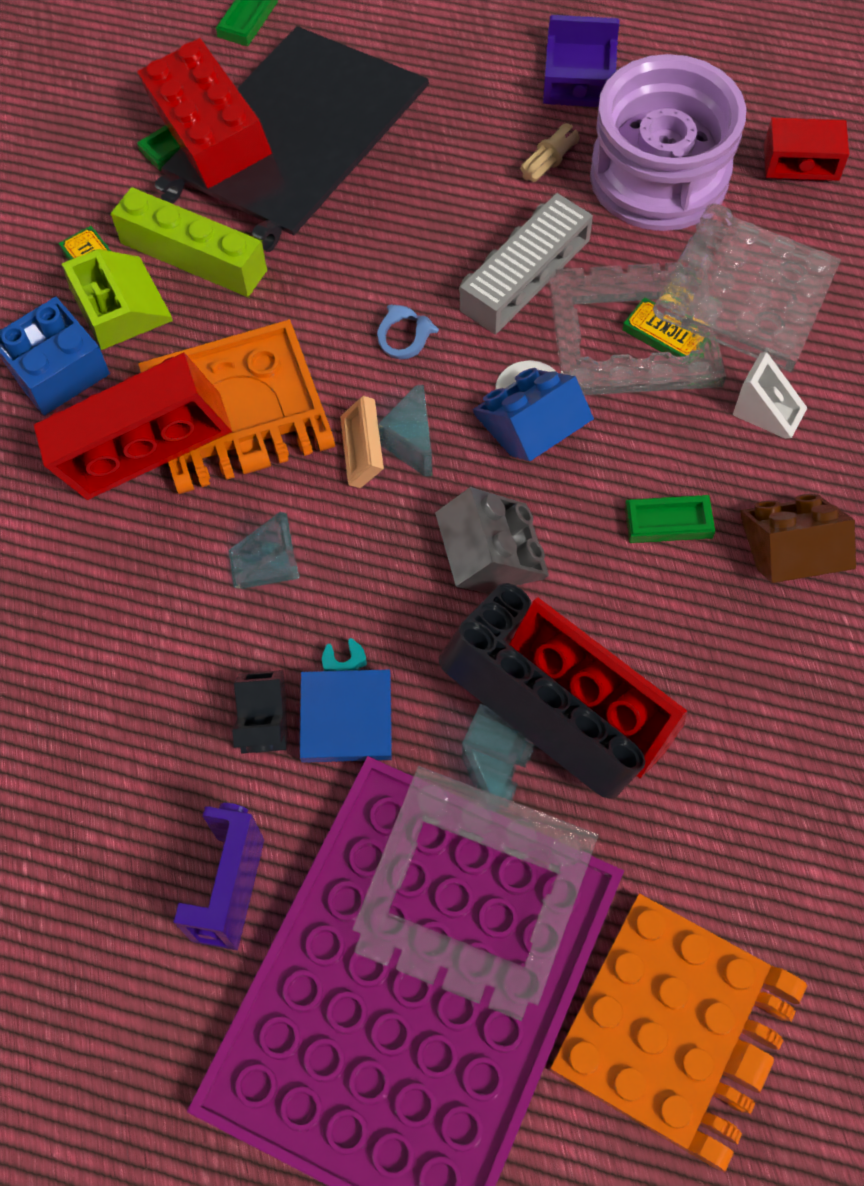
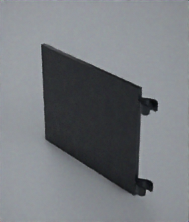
[155,26,430,252]

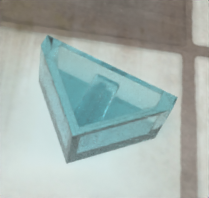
[378,385,433,476]
[229,512,300,589]

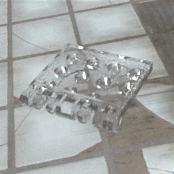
[653,204,841,373]

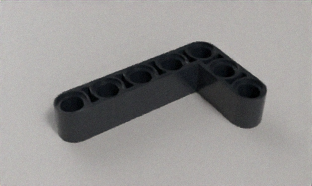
[439,583,646,799]

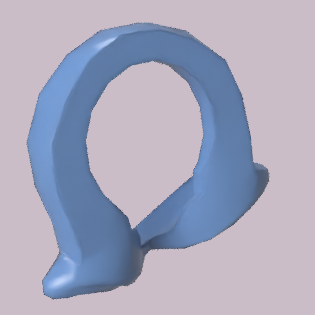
[377,305,439,360]

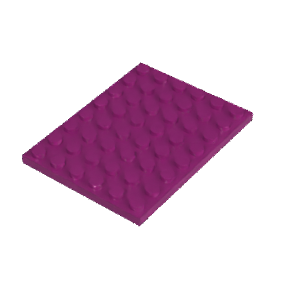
[187,756,625,1186]

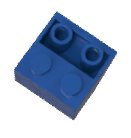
[0,297,110,416]
[472,368,594,462]

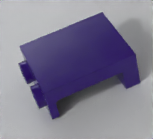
[543,15,620,107]
[174,803,264,951]

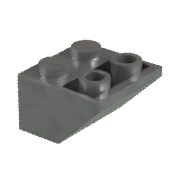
[435,487,549,593]

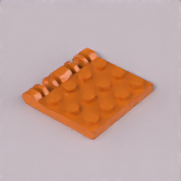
[138,319,335,494]
[549,893,808,1172]

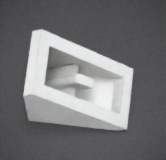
[733,352,807,439]

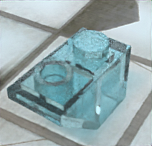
[462,704,535,813]

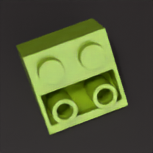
[61,249,173,350]

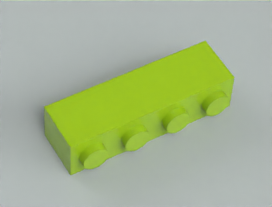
[111,187,267,297]

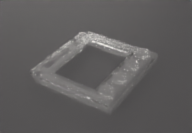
[549,261,726,395]
[352,766,599,1021]

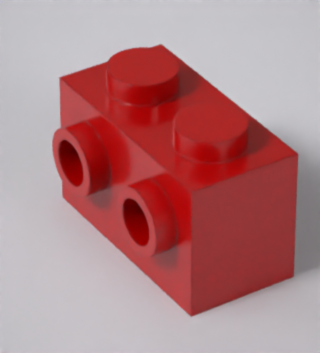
[764,117,850,181]

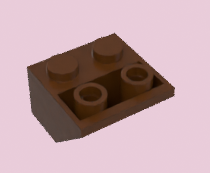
[740,494,856,583]

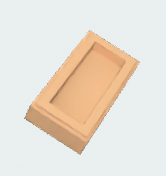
[340,396,384,488]

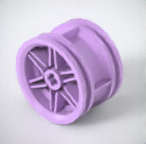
[590,54,746,231]

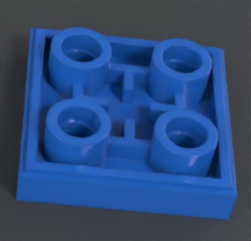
[300,669,392,763]

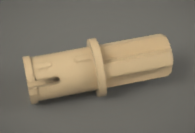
[520,124,579,182]

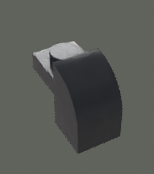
[232,670,288,754]

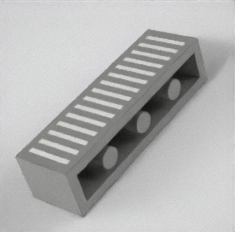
[459,193,593,335]

